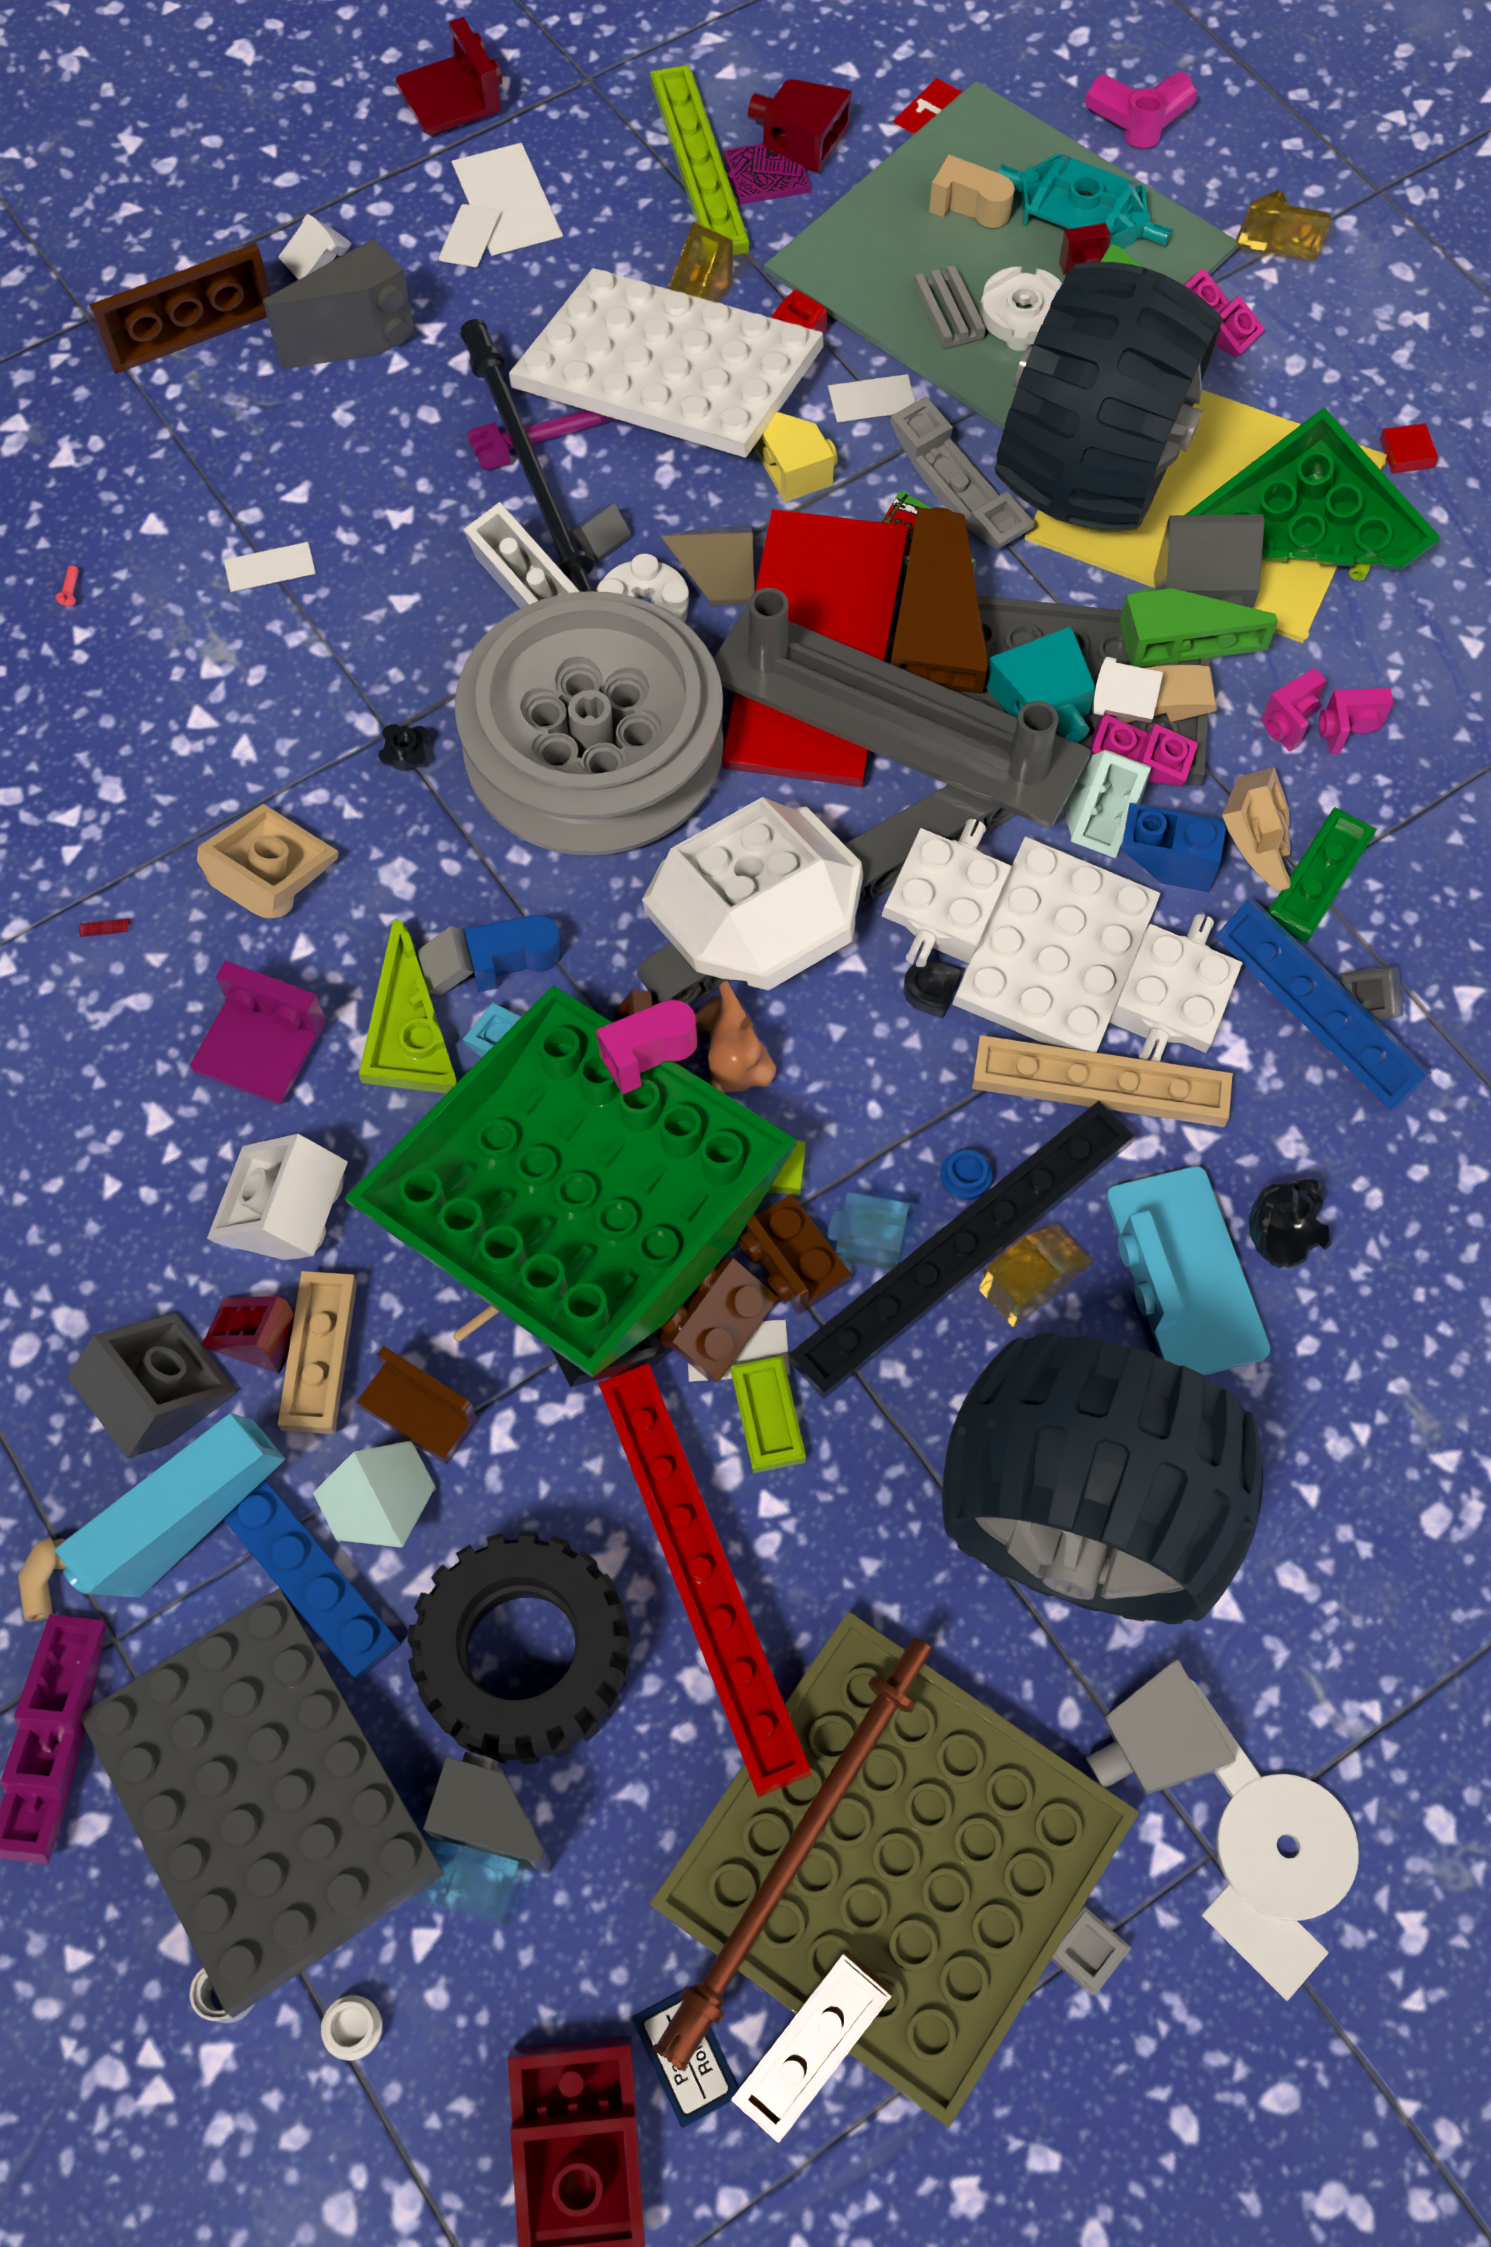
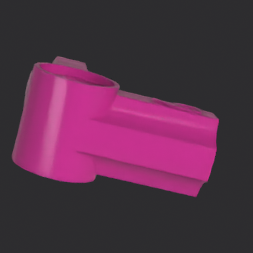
[1085,71,1197,148]

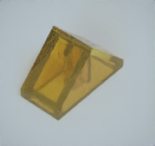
[668,221,733,303]

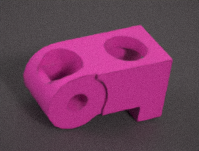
[596,1000,698,1094]

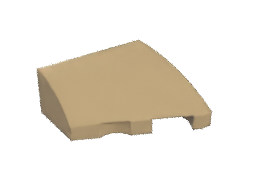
[1222,767,1291,891]

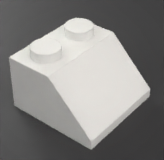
[207,1134,348,1260]

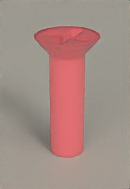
[55,566,79,607]

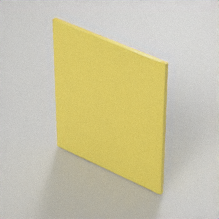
[1024,390,1387,643]

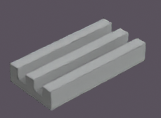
[914,265,985,349]

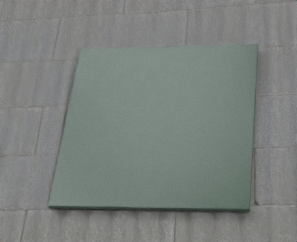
[764,81,1239,430]

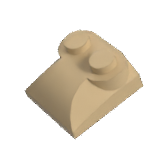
[197,804,339,918]

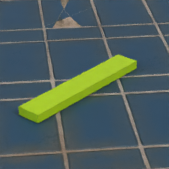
[650,65,749,260]

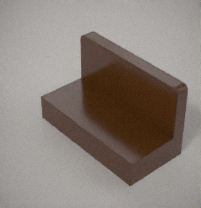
[356,1346,478,1465]

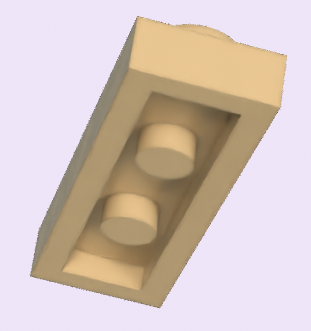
[277,1271,357,1434]

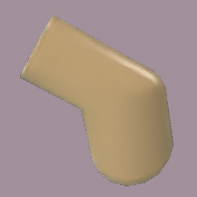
[18,1537,66,1622]

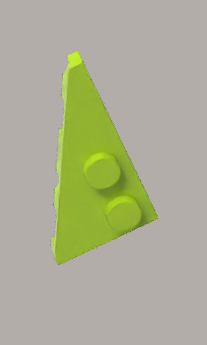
[358,920,457,1094]

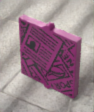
[724,143,810,205]

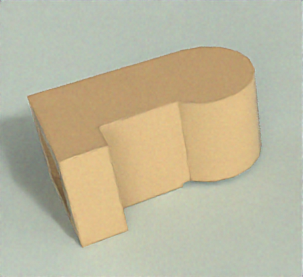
[929,155,1014,228]

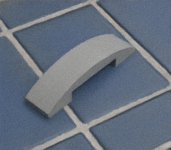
[890,396,1035,549]

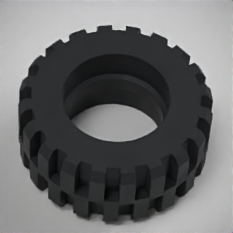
[407,1531,632,1765]

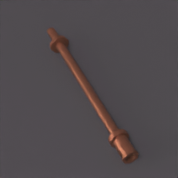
[652,1637,933,2072]

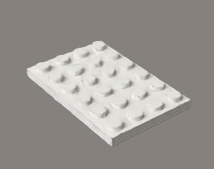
[509,268,823,458]

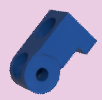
[464,915,561,993]

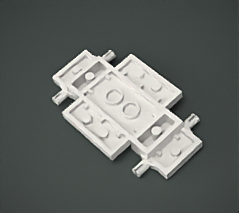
[882,819,1243,1062]

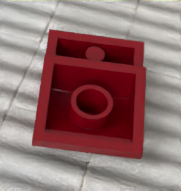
[507,2036,646,2247]

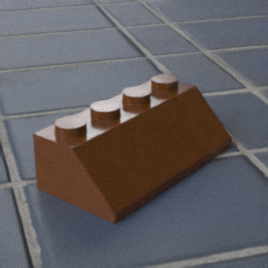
[86,243,271,374]

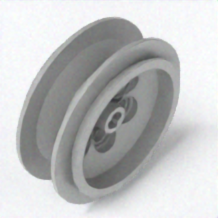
[455,591,723,856]

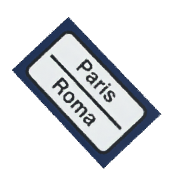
[631,1986,739,2129]

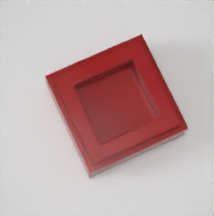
[1379,423,1439,474]

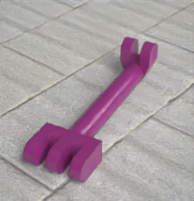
[467,410,618,470]

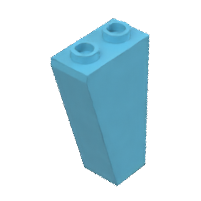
[54,1413,285,1598]

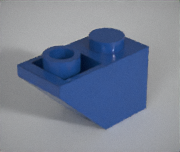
[1121,803,1226,893]

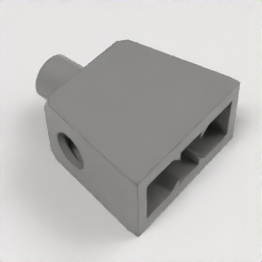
[1086,1660,1237,1795]

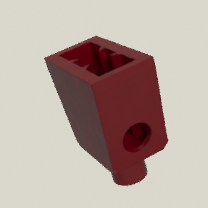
[747,79,852,173]

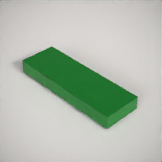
[1268,807,1377,944]

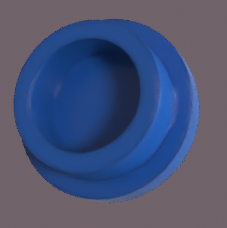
[940,1150,992,1200]

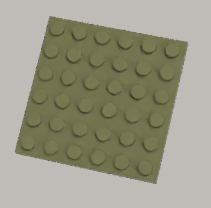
[649,1611,1140,2128]

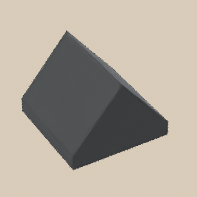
[569,502,631,562]

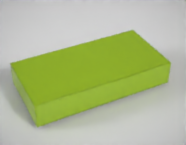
[730,1356,806,1474]

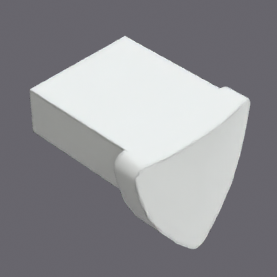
[278,214,351,280]
[1092,657,1163,723]

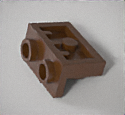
[738,1194,852,1315]

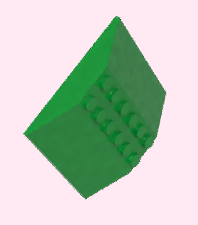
[345,985,797,1378]

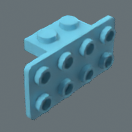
[1106,1166,1270,1376]

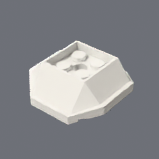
[642,797,863,991]

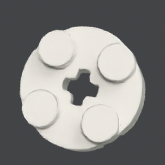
[979,267,1062,351]
[597,554,689,623]

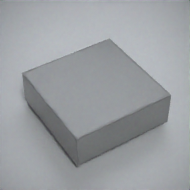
[417,926,474,996]
[1051,1906,1131,1997]

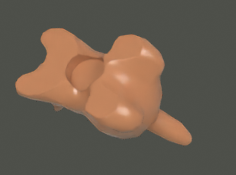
[695,980,776,1093]

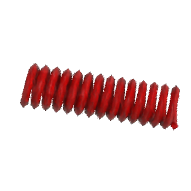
[79,918,131,937]

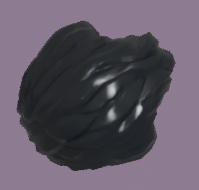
[1249,1178,1332,1268]

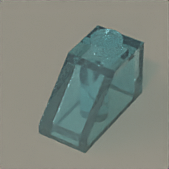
[408,1838,525,1929]

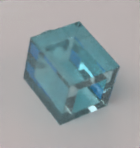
[828,1192,909,1270]

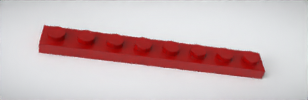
[598,1363,812,1798]

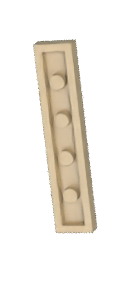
[972,1035,1233,1127]

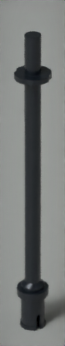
[460,319,594,592]

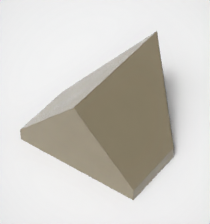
[661,525,755,606]

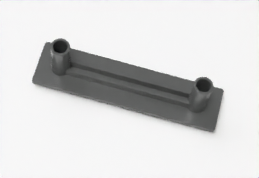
[713,588,1091,828]

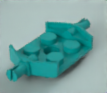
[998,153,1173,249]

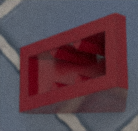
[202,1296,295,1374]

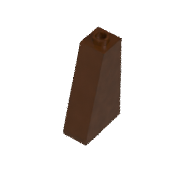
[891,507,988,694]

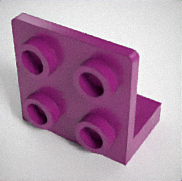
[190,960,326,1105]

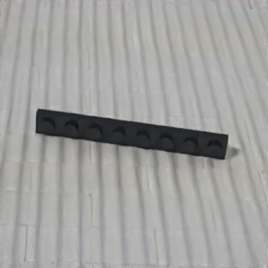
[788,1101,1135,1400]

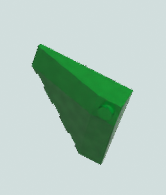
[1185,407,1441,570]

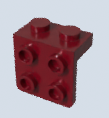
[396,17,503,135]

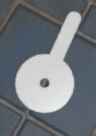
[1190,1680,1359,1921]

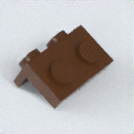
[657,1258,778,1382]

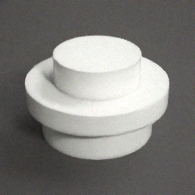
[321,1995,383,2061]

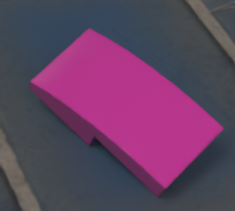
[1183,267,1265,358]
[1089,713,1198,786]

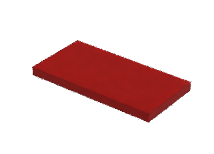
[722,509,908,787]

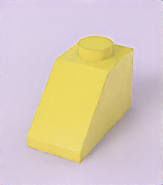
[753,412,838,503]

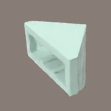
[1063,750,1151,858]
[313,1441,437,1548]

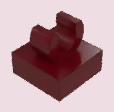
[1059,223,1111,275]

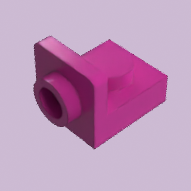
[1261,667,1327,752]
[1318,688,1394,754]

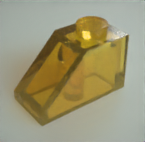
[979,1224,1093,1328]

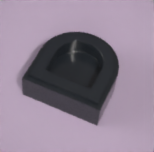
[903,960,961,1019]

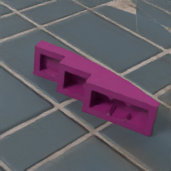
[0,1614,106,1865]

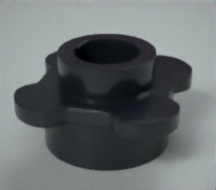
[378,724,429,771]

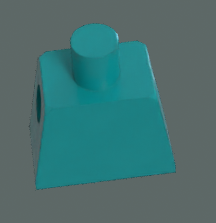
[985,626,1095,743]

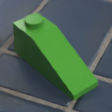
[1119,588,1278,667]

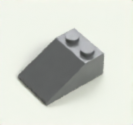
[263,238,415,369]

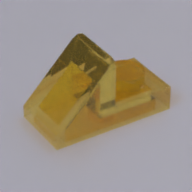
[1235,190,1332,260]

